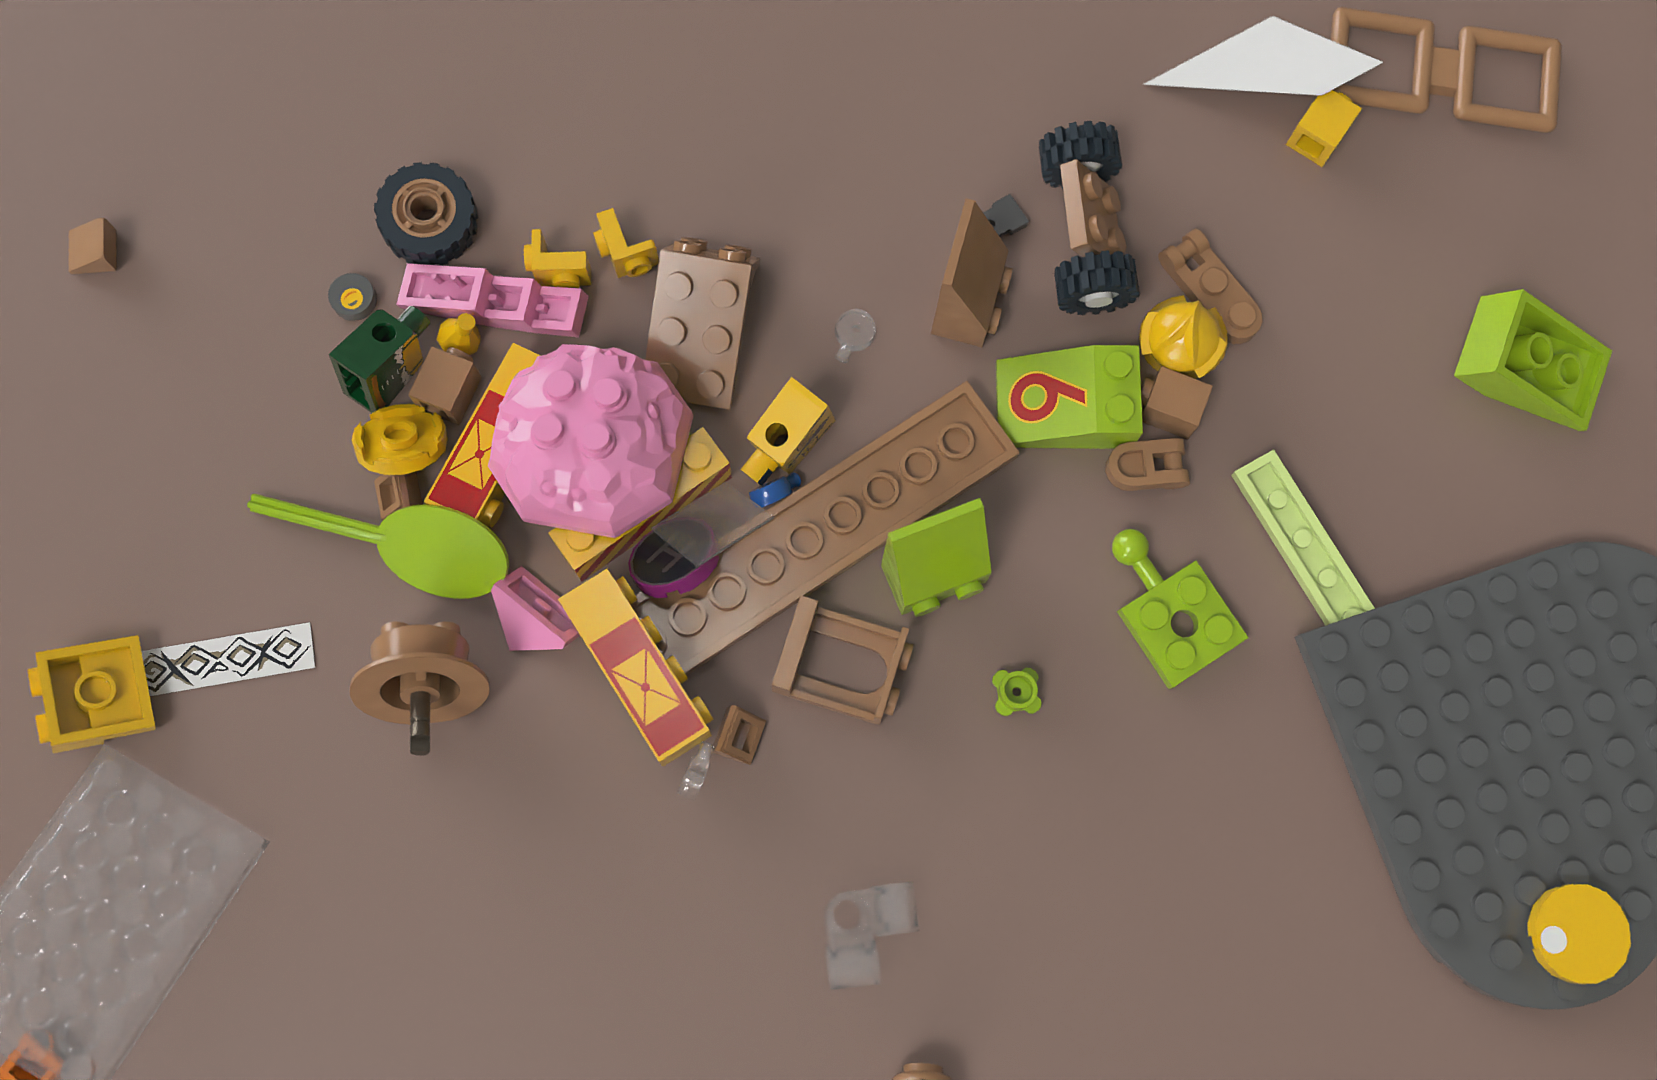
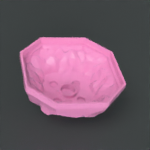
[488,344,693,538]

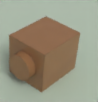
[408,346,482,425]
[1141,366,1213,440]

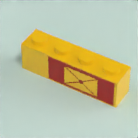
[424,343,541,528]
[558,568,714,767]

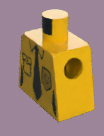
[740,377,836,487]

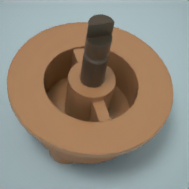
[349,621,489,756]

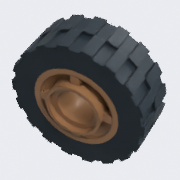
[374,162,478,266]

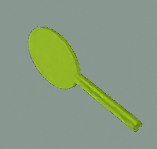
[247,494,509,599]

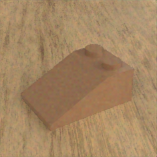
[931,198,1013,347]

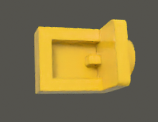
[593,208,659,278]
[524,229,591,288]

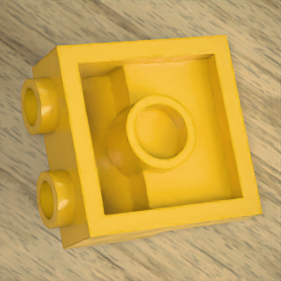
[27,635,155,754]

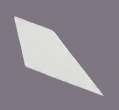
[1143,16,1383,96]

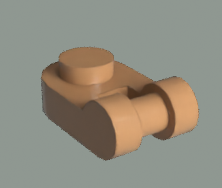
[1105,438,1190,491]

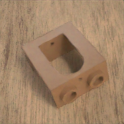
[772,595,914,725]

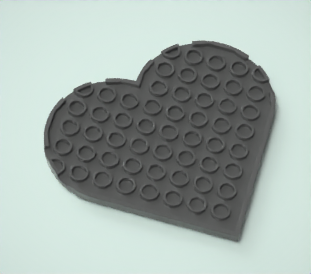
[1294,542,1657,1009]

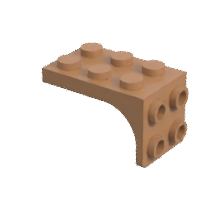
[645,237,760,410]

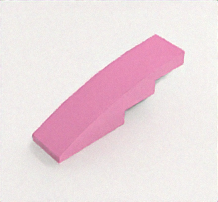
[396,264,589,338]

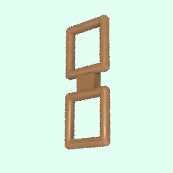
[1331,7,1561,133]

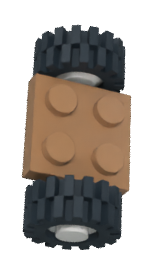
[1039,121,1140,315]

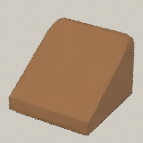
[69,218,116,274]

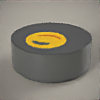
[328,273,377,321]

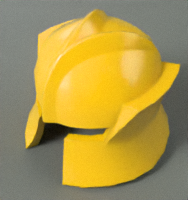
[1139,295,1228,379]

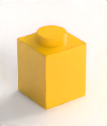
[1286,90,1362,167]

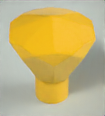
[436,313,481,355]

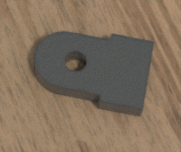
[983,194,1029,238]

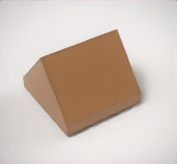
[374,471,423,520]
[711,705,766,765]

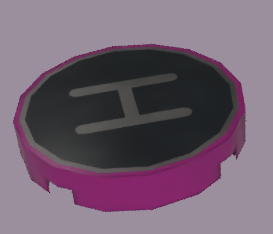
[628,518,720,598]

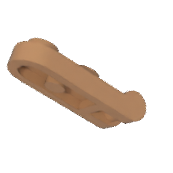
[1158,228,1263,344]

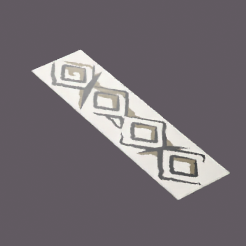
[141,622,315,696]

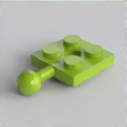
[1112,529,1249,689]

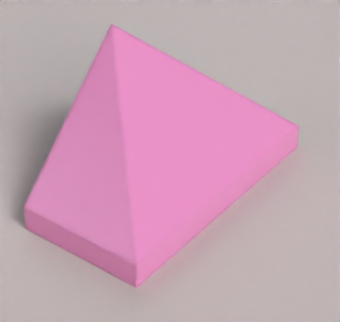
[491,566,580,651]

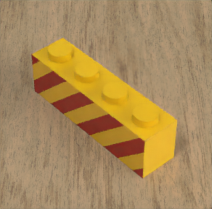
[548,427,732,582]

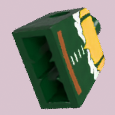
[329,306,430,413]

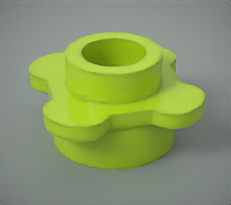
[992,668,1042,716]

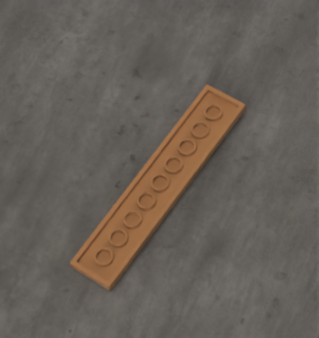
[631,381,1020,676]

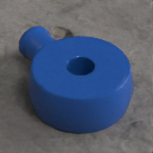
[749,472,801,509]

